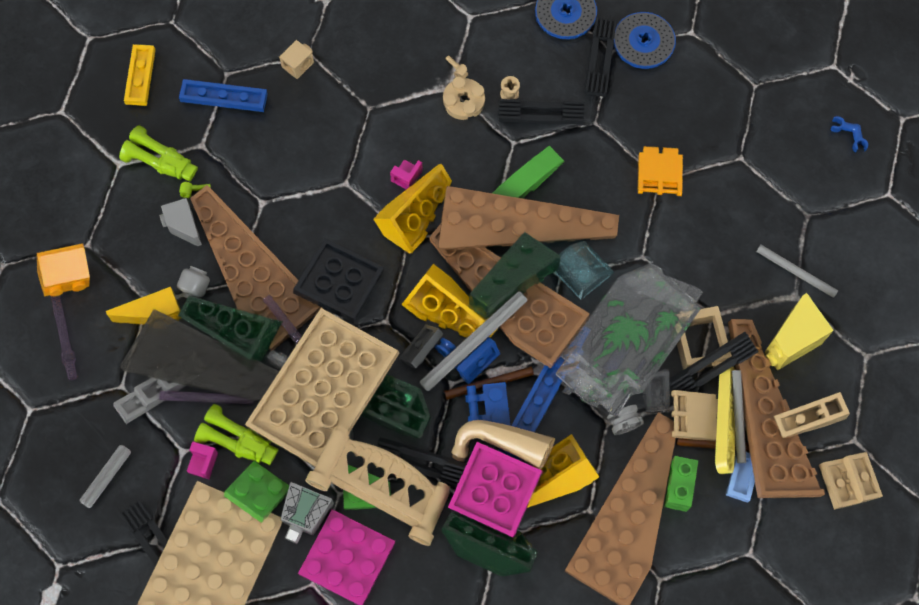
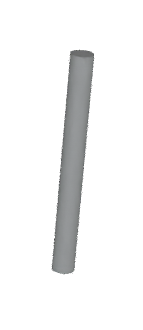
[756,245,838,298]
[732,370,746,463]

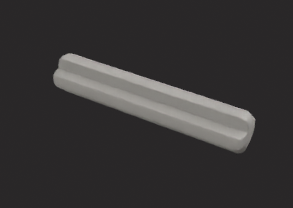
[80,445,131,508]

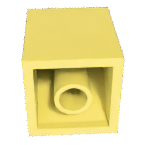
[765,293,834,371]

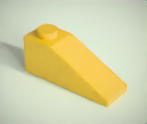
[106,287,184,326]

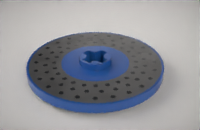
[535,0,597,39]
[613,12,676,69]

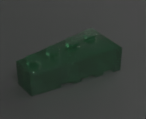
[469,232,561,319]
[178,296,283,361]

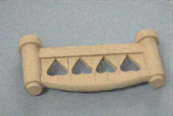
[305,426,450,546]

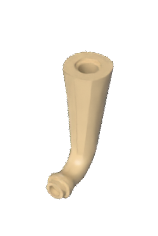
[451,420,555,469]

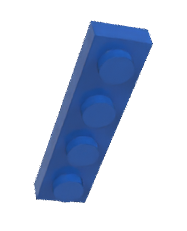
[179,79,268,112]

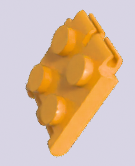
[638,146,683,196]

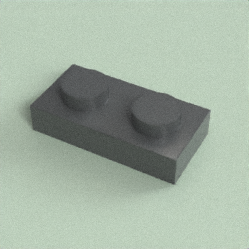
[399,324,443,368]

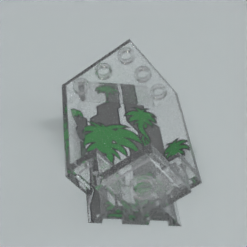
[555,263,703,417]

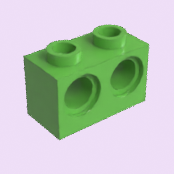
[664,456,698,512]

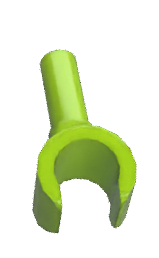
[179,182,211,198]

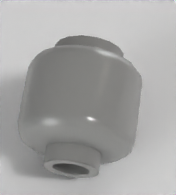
[177,266,210,300]

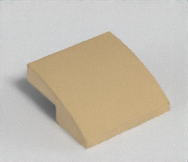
[819,452,883,510]

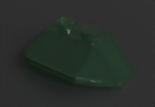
[361,374,431,439]
[441,512,538,577]

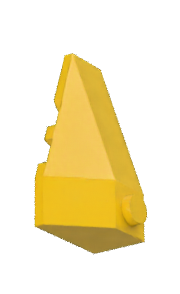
[373,164,452,253]
[401,264,498,341]
[527,434,599,508]

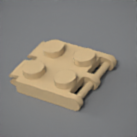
[671,390,718,441]

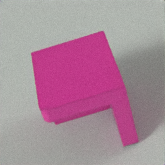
[390,160,423,189]
[187,441,218,479]

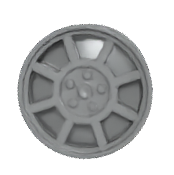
[607,405,644,435]

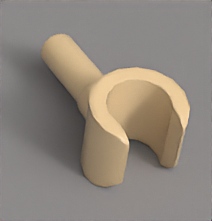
[446,56,468,78]

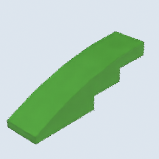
[492,146,565,199]

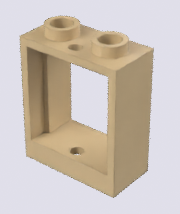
[673,306,732,373]

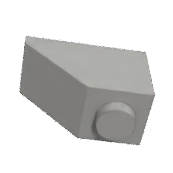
[159,198,202,246]

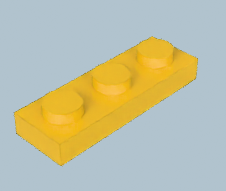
[124,44,155,106]

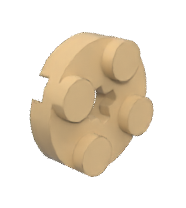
[443,77,485,120]

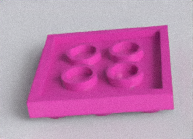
[448,442,543,537]
[298,510,395,605]

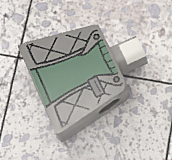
[281,482,334,544]

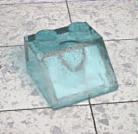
[552,240,614,300]

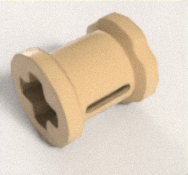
[500,76,520,99]

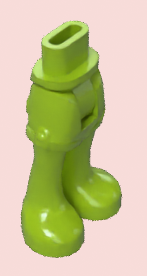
[119,125,198,182]
[194,404,279,465]

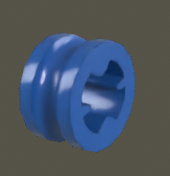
[435,338,456,357]

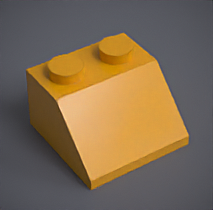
[37,243,90,297]

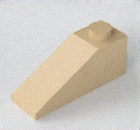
[774,392,850,438]

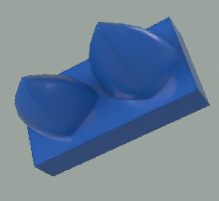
[455,337,500,384]

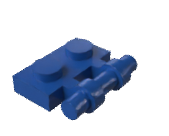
[465,382,511,426]

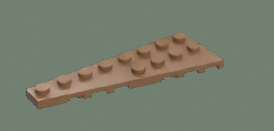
[728,319,825,498]

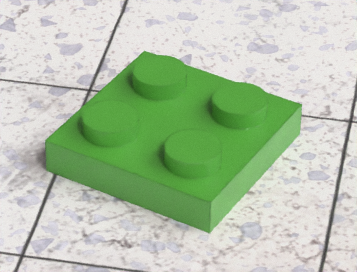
[224,461,289,523]

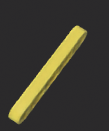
[715,367,736,474]

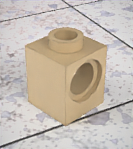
[279,40,314,79]

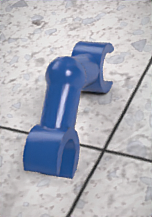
[830,116,868,153]

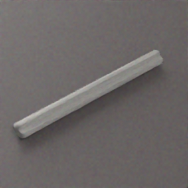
[420,291,527,391]

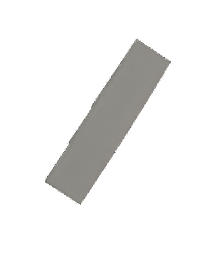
[114,351,207,424]

